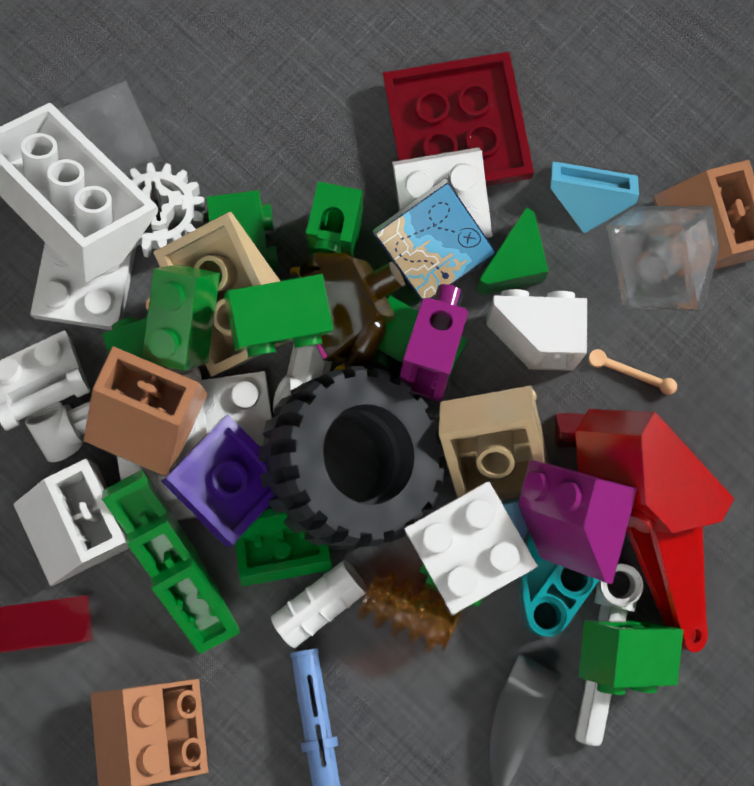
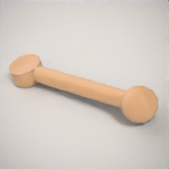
[588,349,677,395]

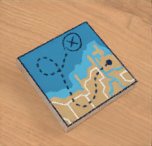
[373,179,497,300]

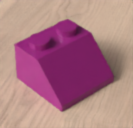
[518,460,637,584]

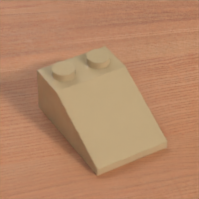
[153,212,287,376]

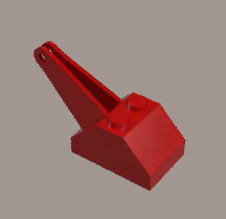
[575,409,734,652]

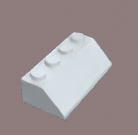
[0,103,158,284]

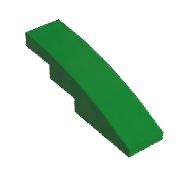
[102,469,240,654]

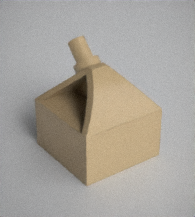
[439,386,549,501]

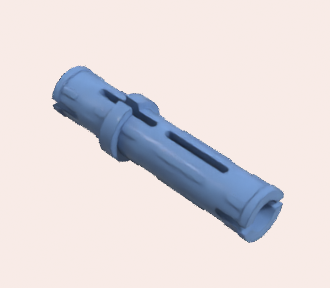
[290,648,341,786]

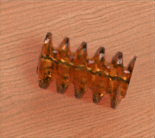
[357,569,463,654]

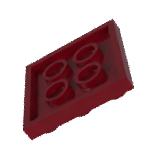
[382,51,534,186]

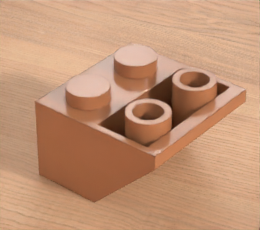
[653,160,754,279]
[83,347,208,476]
[90,679,208,786]

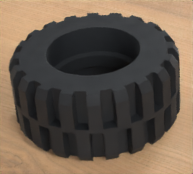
[258,366,445,550]

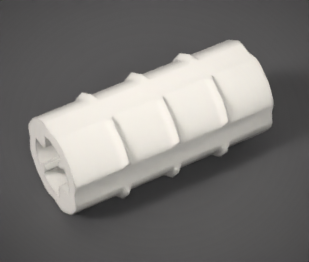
[271,560,368,648]

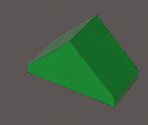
[476,207,549,295]

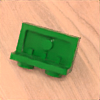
[235,509,332,587]

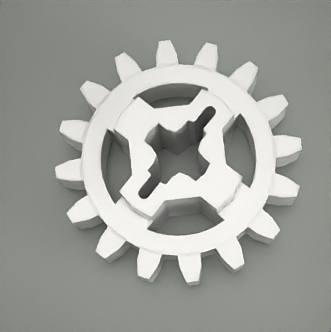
[130,163,205,257]

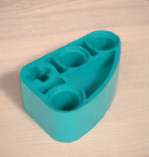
[518,530,599,637]

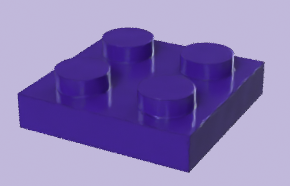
[161,414,274,547]

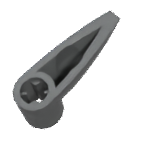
[490,653,561,786]

